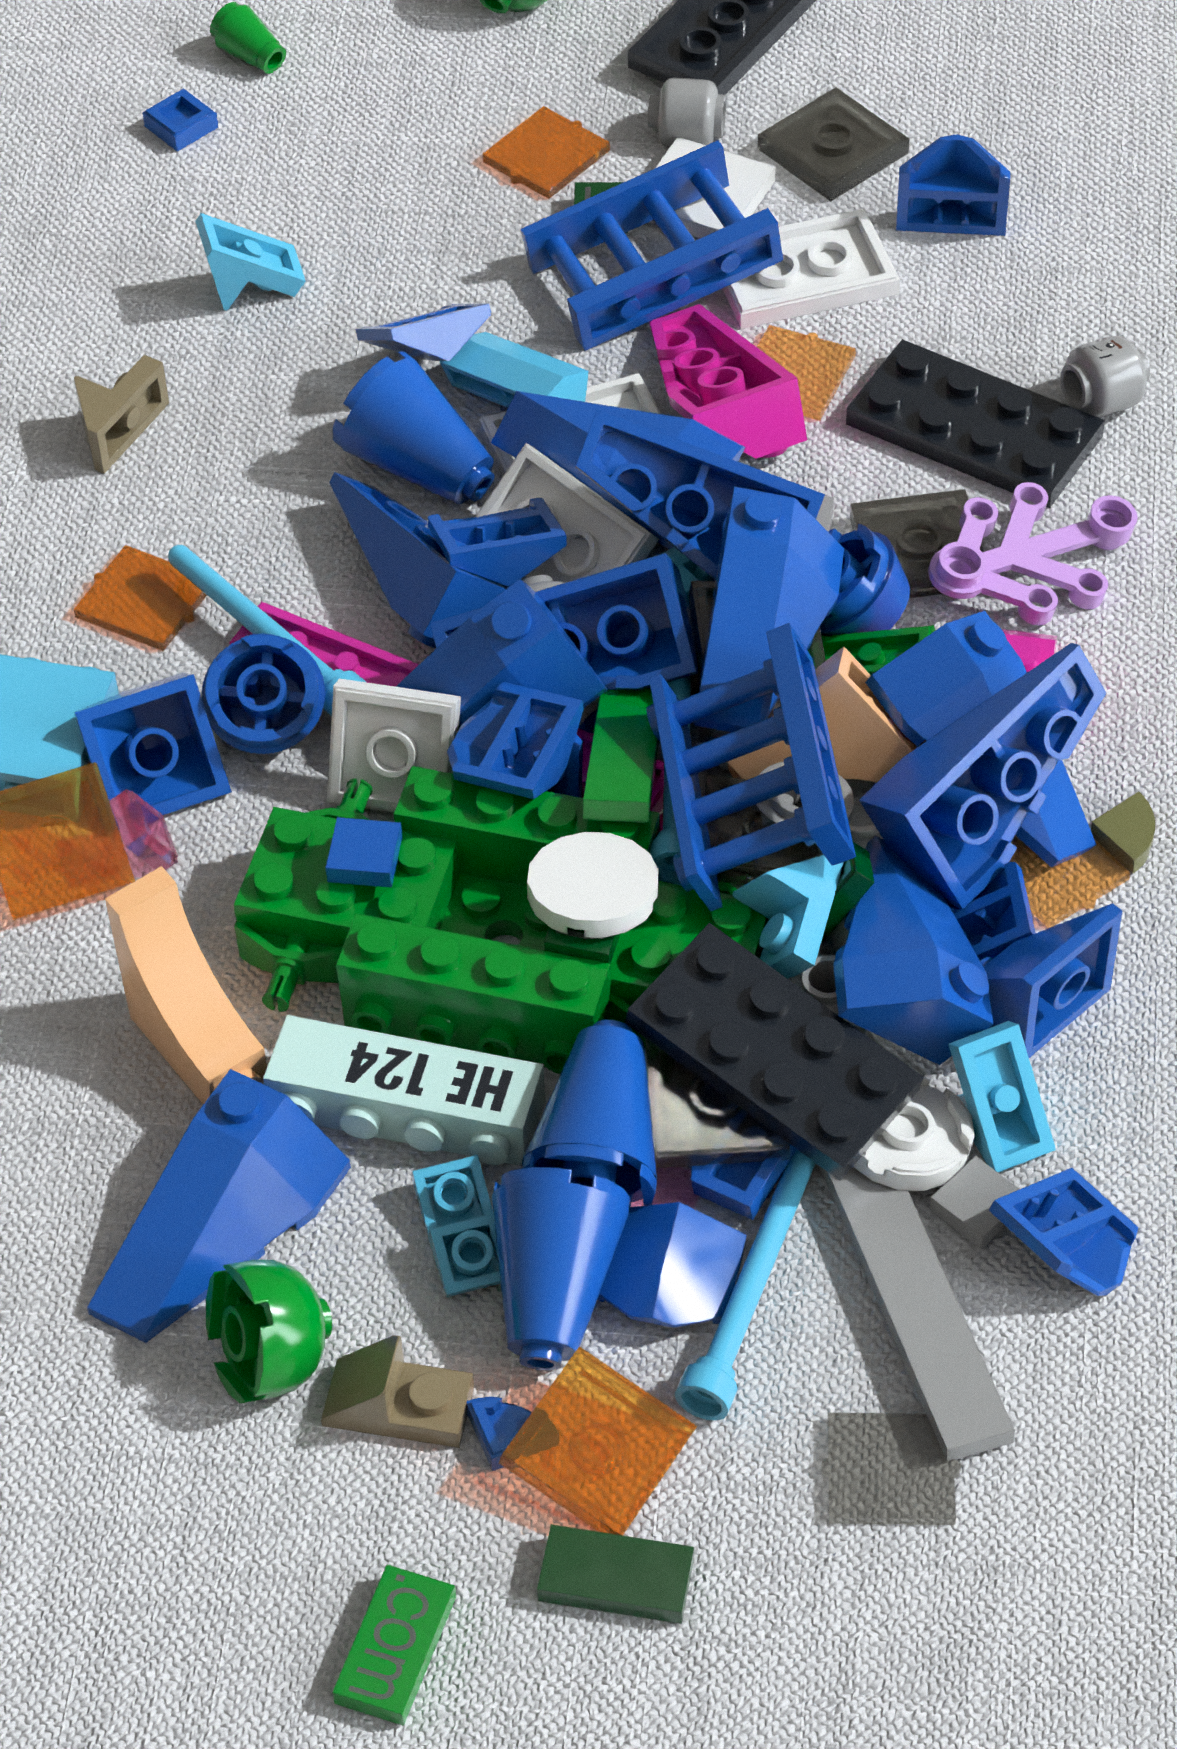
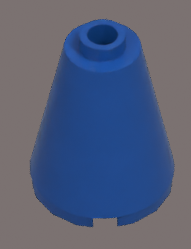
[332,351,495,504]
[521,1020,657,1207]
[492,1167,630,1371]

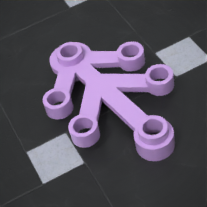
[928,482,1137,625]

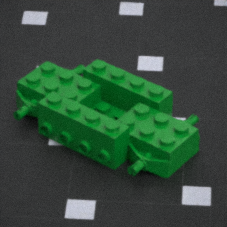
[234,766,770,1089]

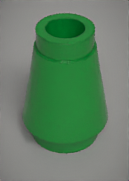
[210,2,286,74]

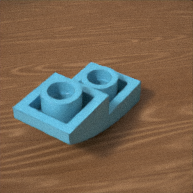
[412,1155,501,1297]

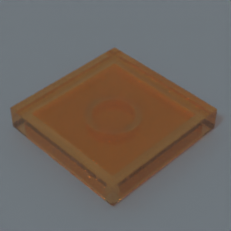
[0,762,135,922]
[499,1347,697,1536]

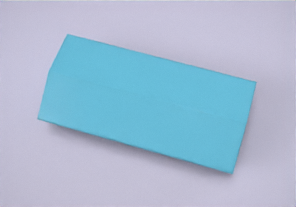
[440,332,589,408]

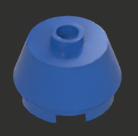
[816,524,910,636]
[202,634,325,754]

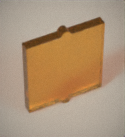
[482,106,610,199]
[757,325,856,421]
[74,545,207,651]
[1009,835,1130,928]

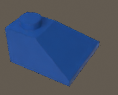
[74,673,232,831]
[980,903,1122,1058]

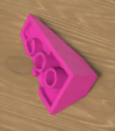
[649,304,807,459]

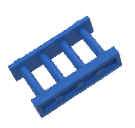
[521,140,783,351]
[646,623,856,911]

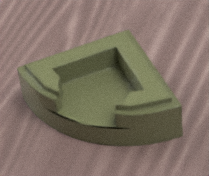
[1091,791,1155,874]

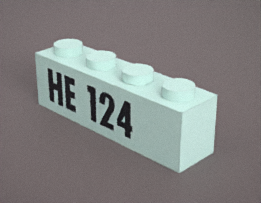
[263,1015,546,1166]

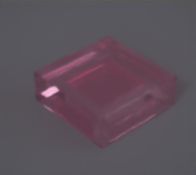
[109,789,178,870]

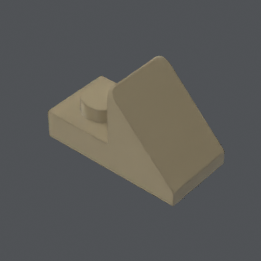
[74,355,169,474]
[321,1335,474,1448]

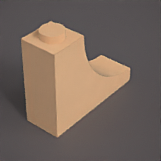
[727,647,926,783]
[105,866,267,1104]

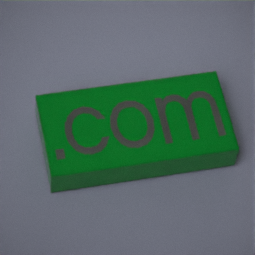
[332,1564,456,1726]

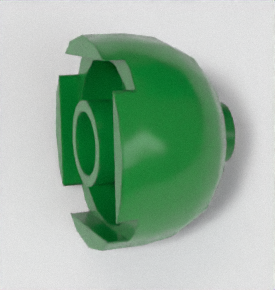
[206,1260,332,1403]

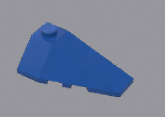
[491,391,745,549]
[575,409,825,580]
[430,553,698,691]
[865,611,1097,868]

